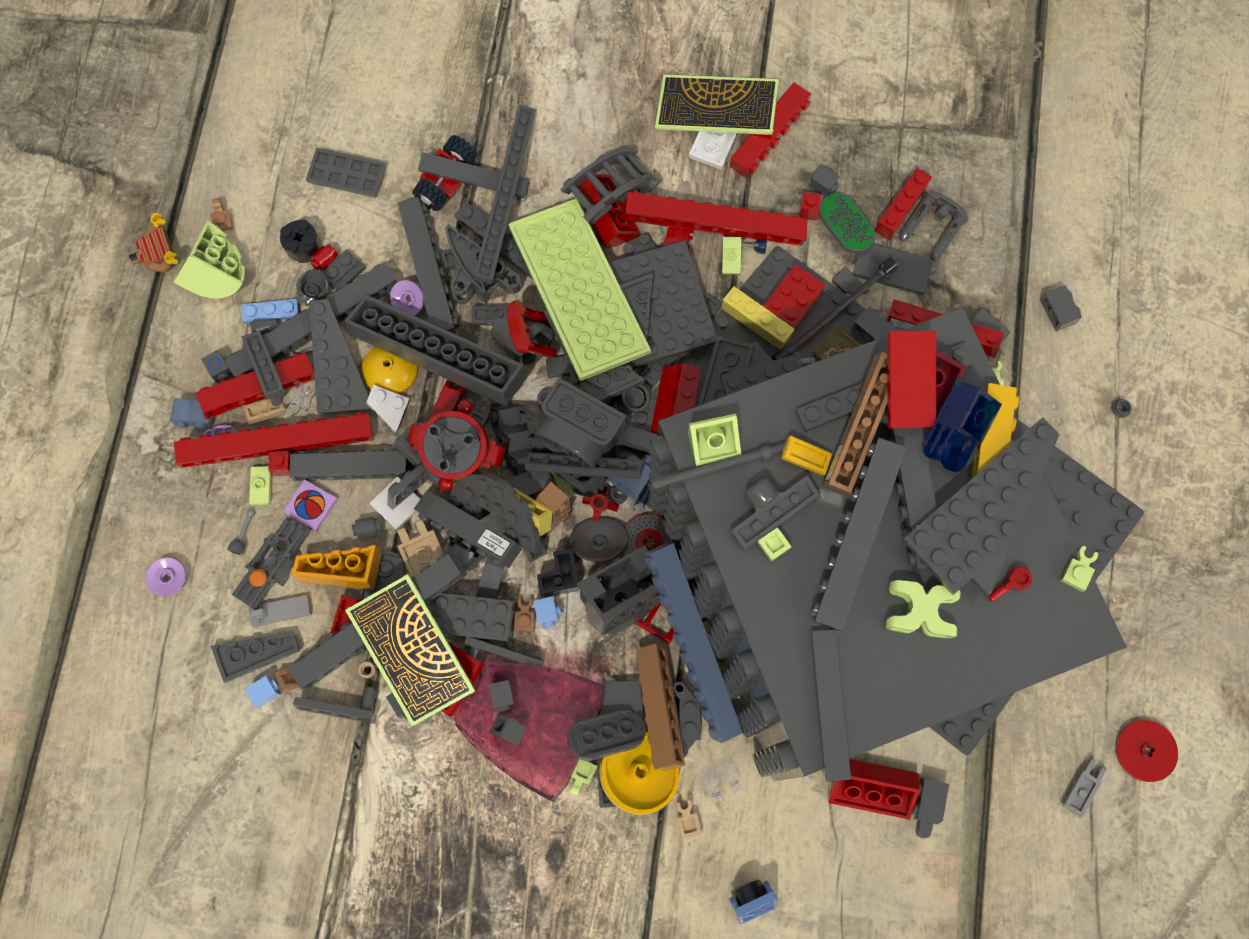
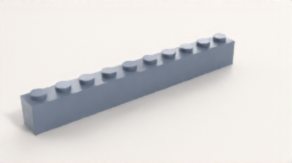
[645,543,743,743]

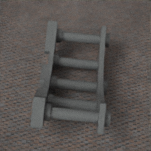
[560,147,663,224]

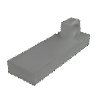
[249,595,312,627]

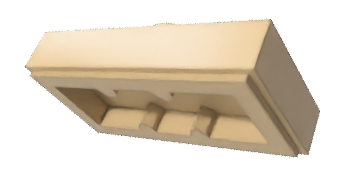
[243,399,286,425]

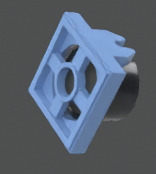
[729,880,777,924]

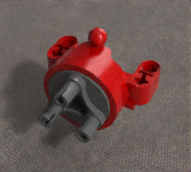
[407,399,506,491]

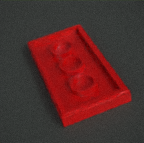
[887,331,936,428]

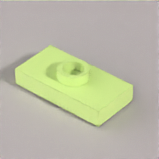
[722,237,741,275]
[249,466,271,506]

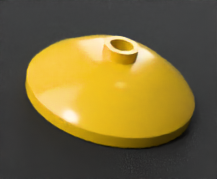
[361,347,418,394]

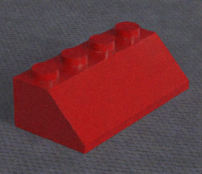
[577,174,641,247]
[650,364,701,435]
[829,759,920,820]

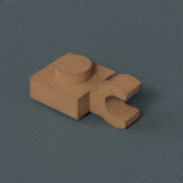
[210,198,233,231]

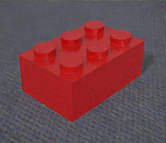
[763,264,826,331]

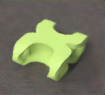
[885,580,961,639]

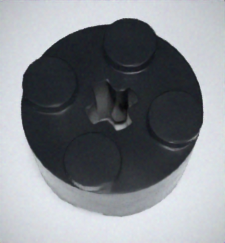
[280,219,322,263]

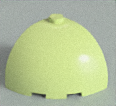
[173,221,245,298]

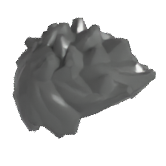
[296,269,329,306]

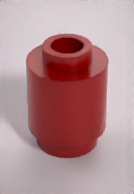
[310,244,338,271]

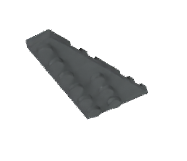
[309,299,371,414]

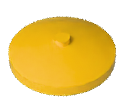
[599,732,680,815]

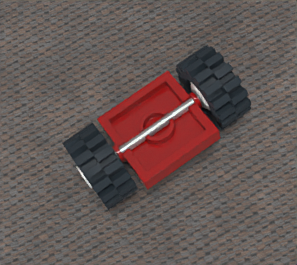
[412,135,478,211]

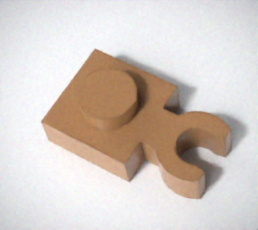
[514,598,535,633]

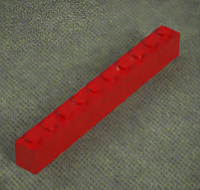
[623,191,808,246]
[174,412,374,468]

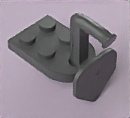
[387,422,441,510]

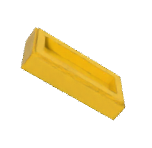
[780,436,832,476]

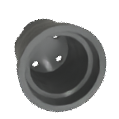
[491,309,553,369]

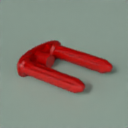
[506,300,557,359]

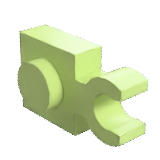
[1060,546,1098,592]

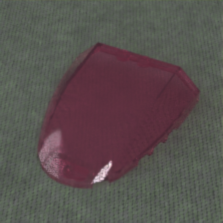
[453,662,606,802]

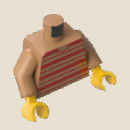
[129,213,178,273]

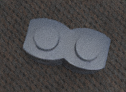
[170,398,213,430]

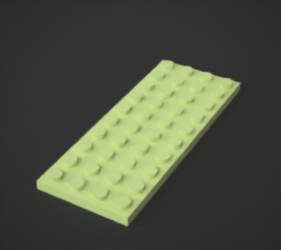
[508,198,651,381]

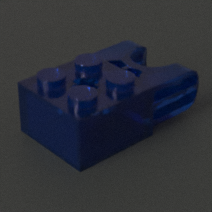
[923,379,1002,472]

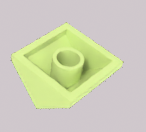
[688,414,742,466]

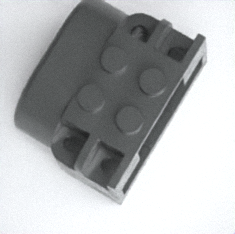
[534,378,627,468]
[577,545,661,635]

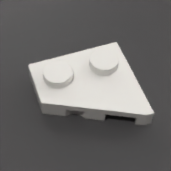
[366,385,409,433]

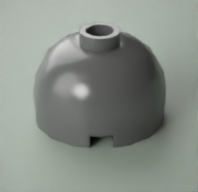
[443,537,482,572]

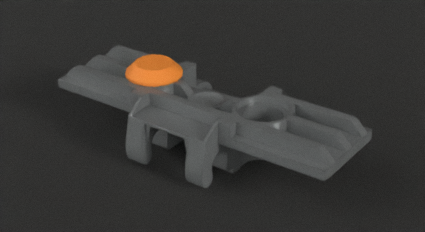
[232,516,310,610]

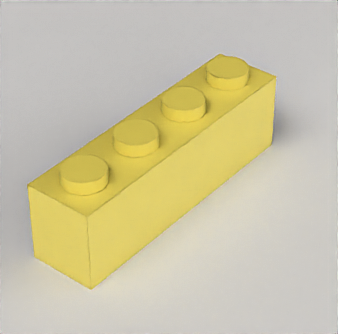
[721,287,795,350]

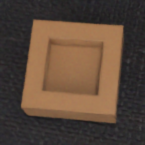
[274,668,299,693]

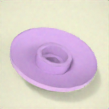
[390,280,424,316]
[146,558,186,597]

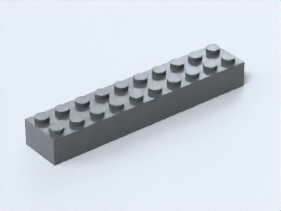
[344,295,526,406]

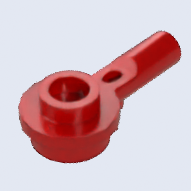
[988,566,1032,602]

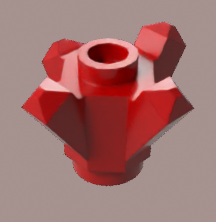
[582,486,619,521]

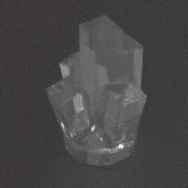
[283,382,316,419]

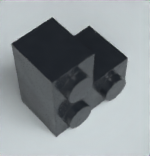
[537,549,580,598]

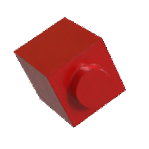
[799,192,821,220]
[268,451,291,476]

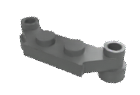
[673,681,701,758]

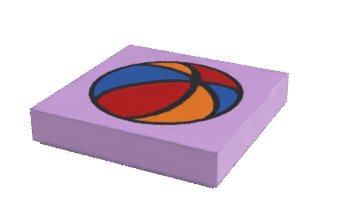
[283,479,338,532]

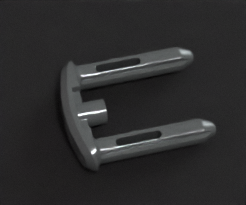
[899,192,968,261]

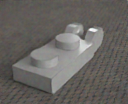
[1062,758,1106,818]

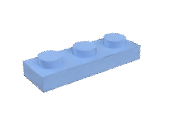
[242,299,299,324]

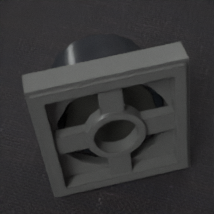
[557,473,606,496]

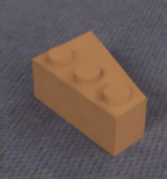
[536,482,571,539]

